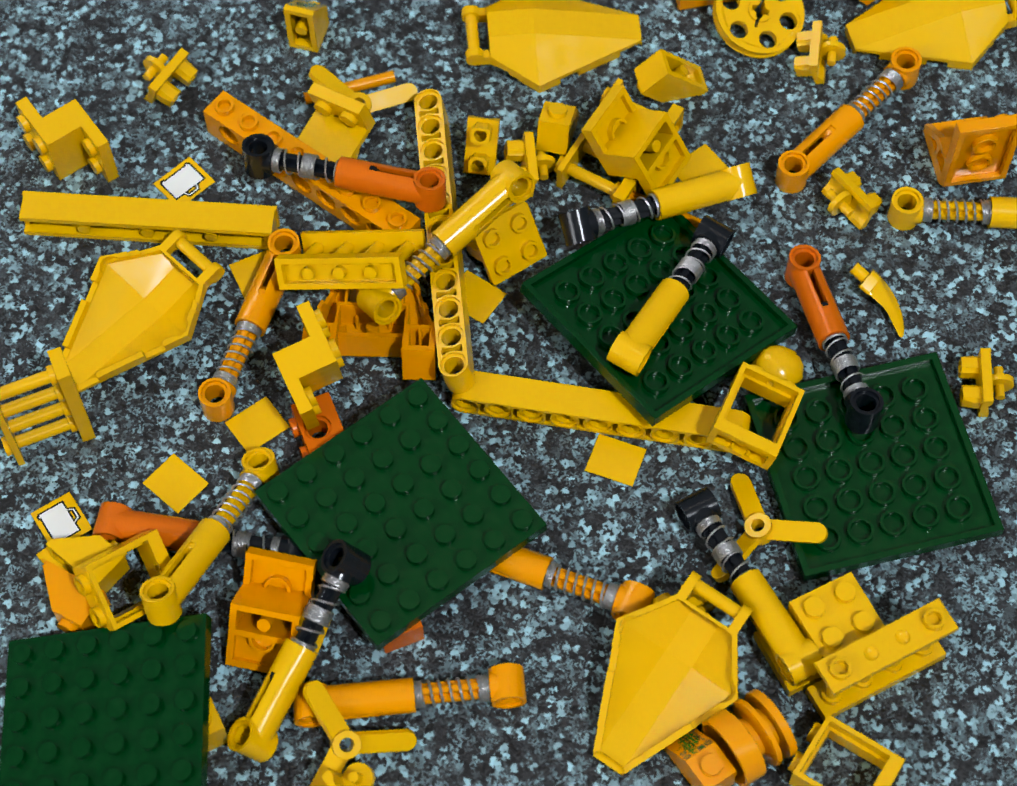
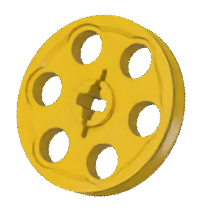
[712,0,805,58]

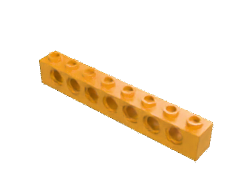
[203,90,421,230]

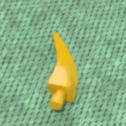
[849,262,904,338]

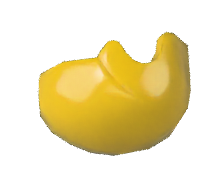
[751,345,804,384]

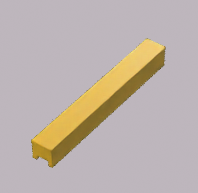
[19,191,280,250]

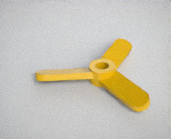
[309,65,418,159]
[711,473,828,583]
[303,680,417,786]

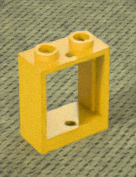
[706,361,805,471]
[72,529,171,631]
[788,714,906,786]

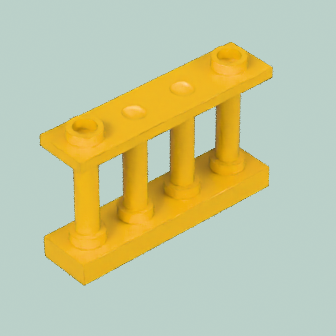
[554,78,684,207]
[274,229,426,290]
[0,347,96,466]
[805,598,959,722]

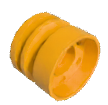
[702,689,798,786]

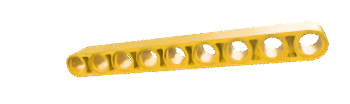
[450,371,751,453]

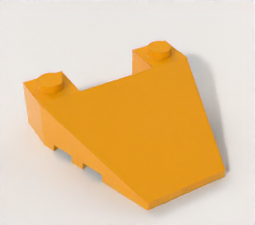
[302,266,438,380]

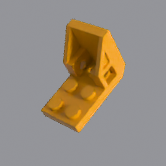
[923,114,1017,187]

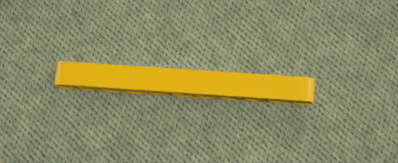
[414,89,475,394]

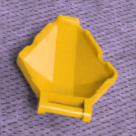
[461,0,642,93]
[845,0,1017,70]
[62,229,225,393]
[593,570,753,775]

